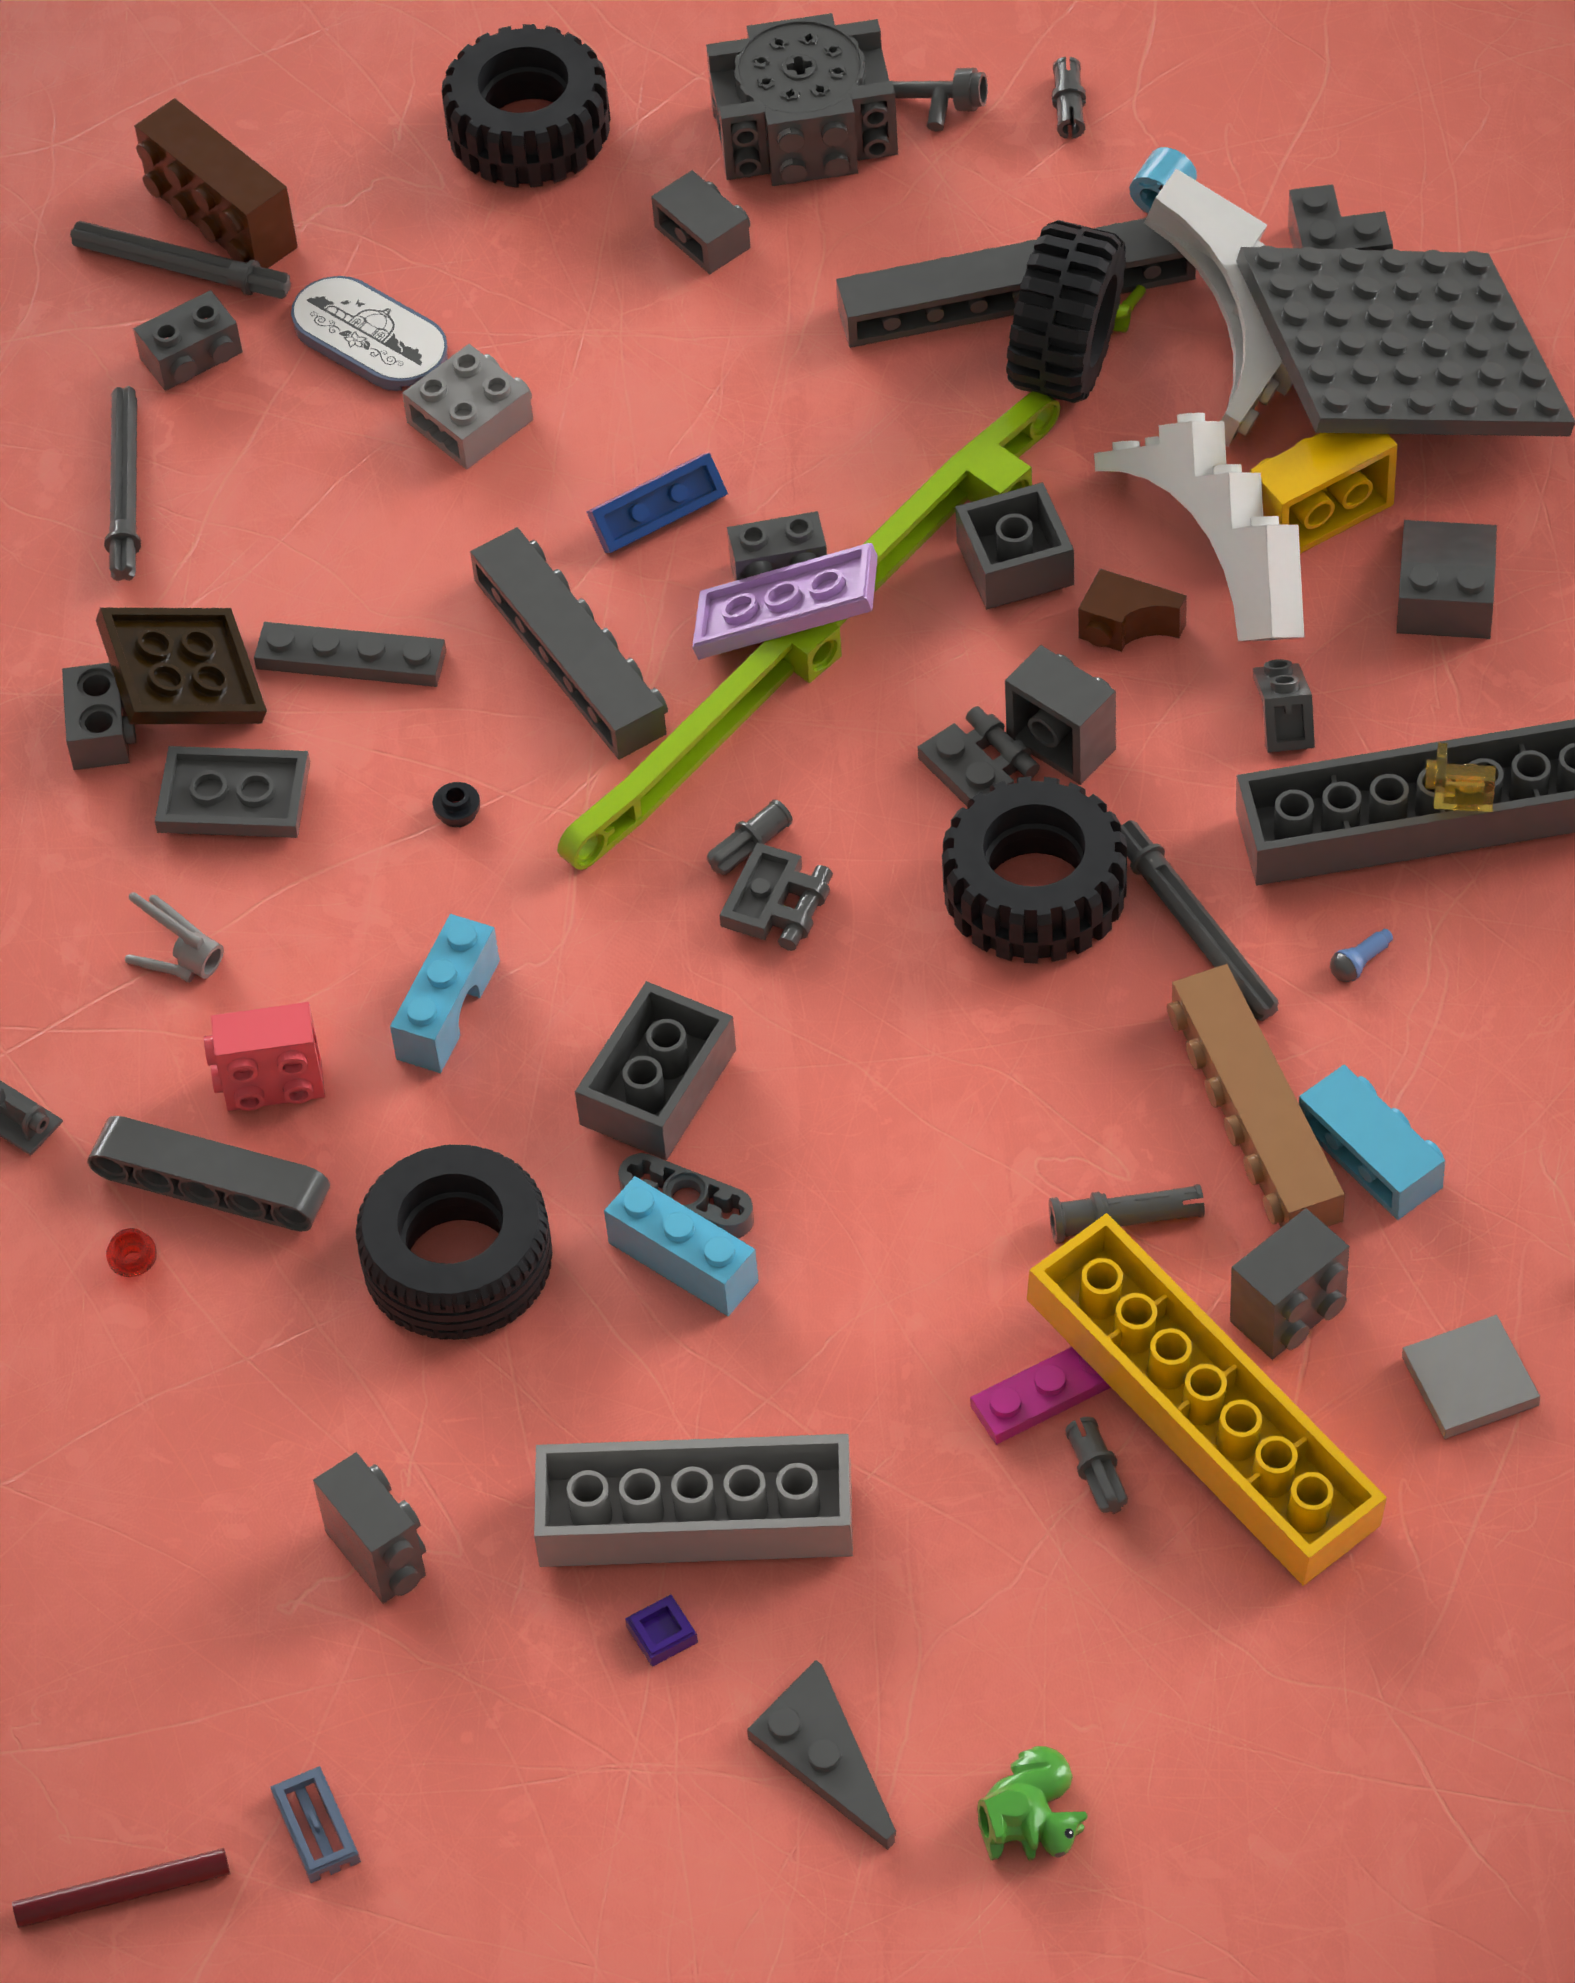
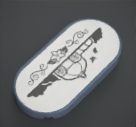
[291,276,448,391]

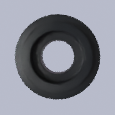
[433,782,480,827]

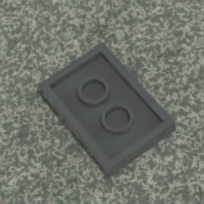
[155,746,310,838]

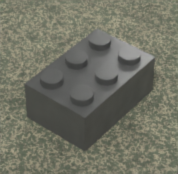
[575,981,736,1161]

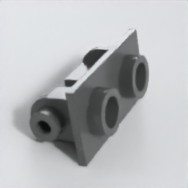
[0,1080,63,1156]

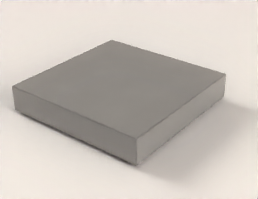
[1402,1315,1540,1439]

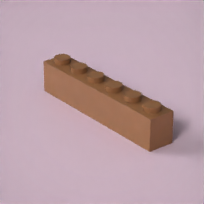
[1167,964,1345,1227]

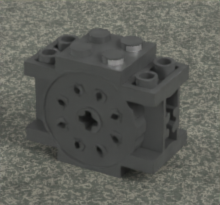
[706,13,898,186]

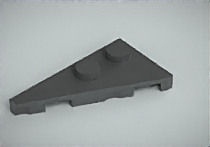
[747,1660,896,1850]

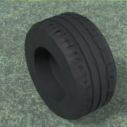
[356,1145,553,1340]

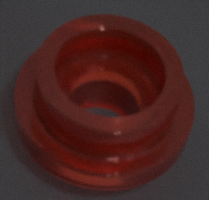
[106,1228,157,1277]

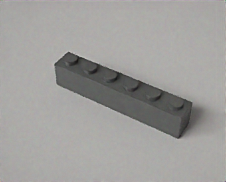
[470,527,668,760]

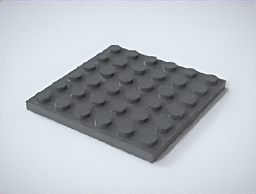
[1236,246,1575,436]

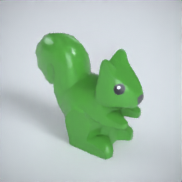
[977,1746,1088,1860]

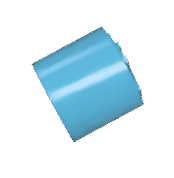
[1129,147,1197,213]

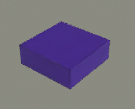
[625,1594,698,1667]

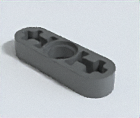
[618,1153,754,1238]

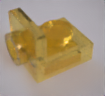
[1425,742,1496,812]

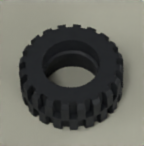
[442,24,611,188]
[1006,220,1126,403]
[942,776,1127,964]

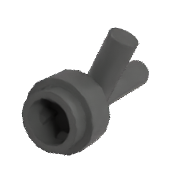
[892,68,988,131]

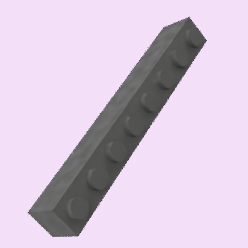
[836,218,1196,348]

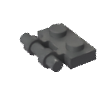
[918,706,1040,806]
[719,843,833,951]

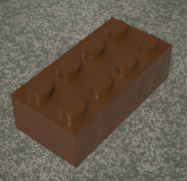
[134,98,298,268]

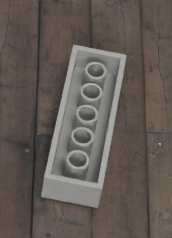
[534,1434,853,1567]

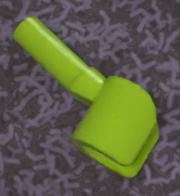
[1113,285,1146,332]

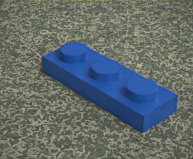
[586,453,728,553]

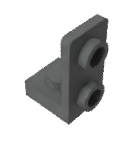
[1253,659,1315,753]

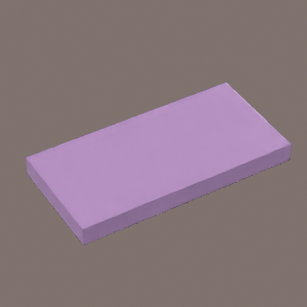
[692,543,878,660]

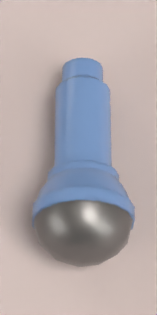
[1330,929,1393,982]

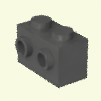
[133,290,243,391]

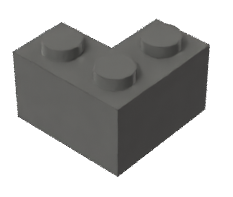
[1288,184,1393,250]

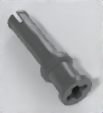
[1049,1184,1205,1243]

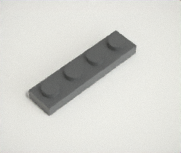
[254,622,446,687]

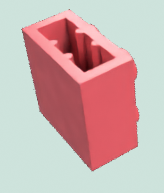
[204,1002,325,1111]

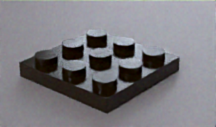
[96,608,267,724]

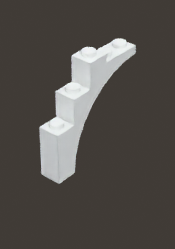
[1144,169,1293,447]
[1094,413,1305,641]

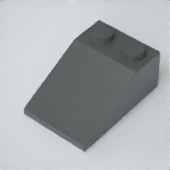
[1396,520,1497,639]

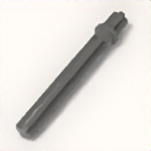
[70,221,291,299]
[104,386,141,581]
[1121,820,1279,1021]

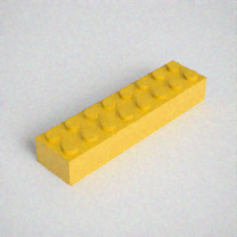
[1027,1213,1387,1586]

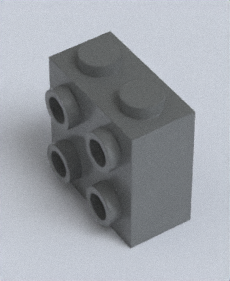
[313,1452,426,1604]

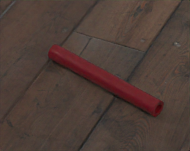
[12,1848,230,1928]

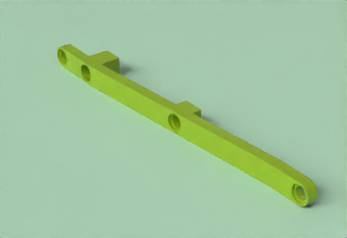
[557,391,1061,870]

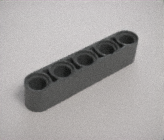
[87,1116,330,1232]

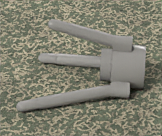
[125,892,224,983]

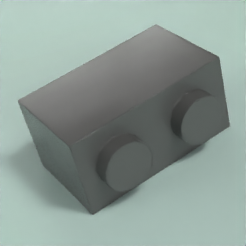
[651,170,750,274]

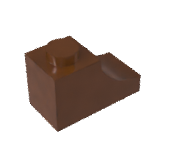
[1078,569,1187,652]

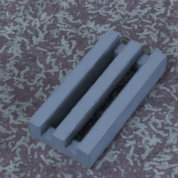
[270,1766,361,1883]

